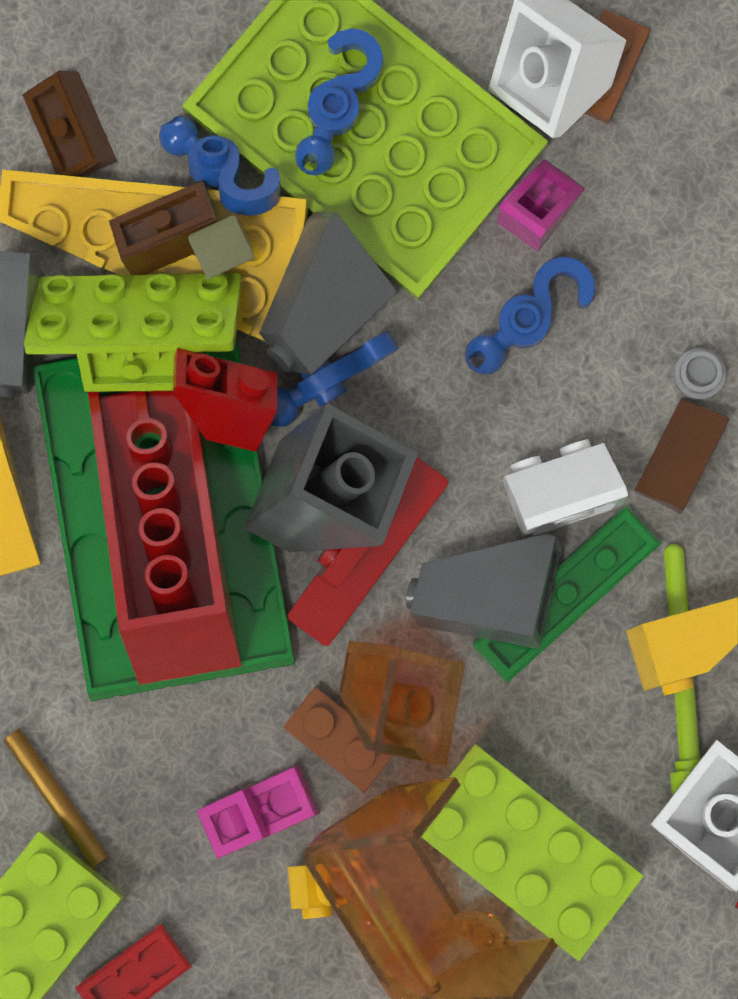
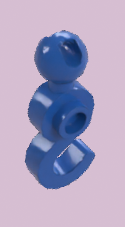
[294,28,383,176]
[159,116,281,216]
[465,257,595,375]
[270,331,399,427]

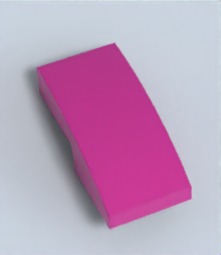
[196,766,320,859]

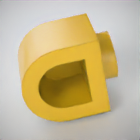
[287,861,353,919]

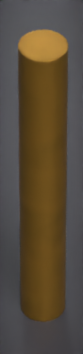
[3,729,110,869]

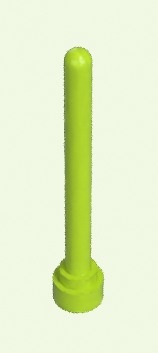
[663,544,700,794]

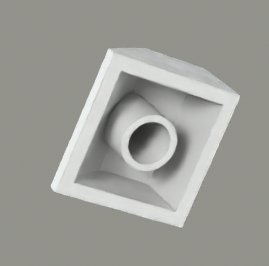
[488,0,626,138]
[503,439,629,539]
[650,740,738,892]

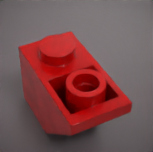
[173,348,277,452]

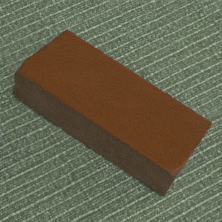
[22,70,117,177]
[109,180,220,276]
[634,399,730,514]

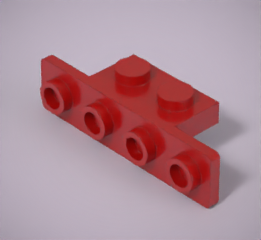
[287,457,448,646]

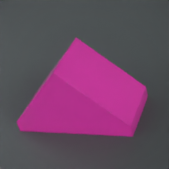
[497,159,585,252]

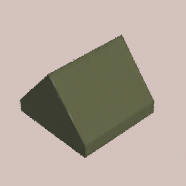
[188,215,255,280]

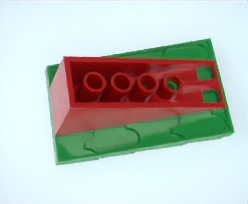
[33,335,295,702]

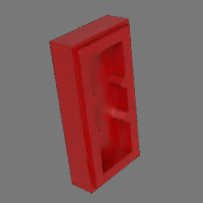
[75,924,193,999]

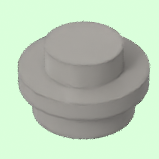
[674,348,726,400]

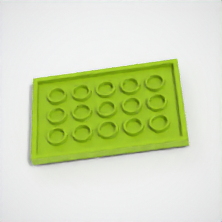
[182,0,549,301]

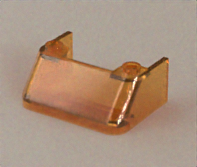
[304,777,557,999]

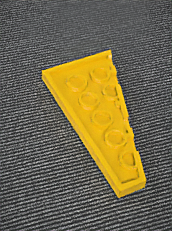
[0,169,309,342]

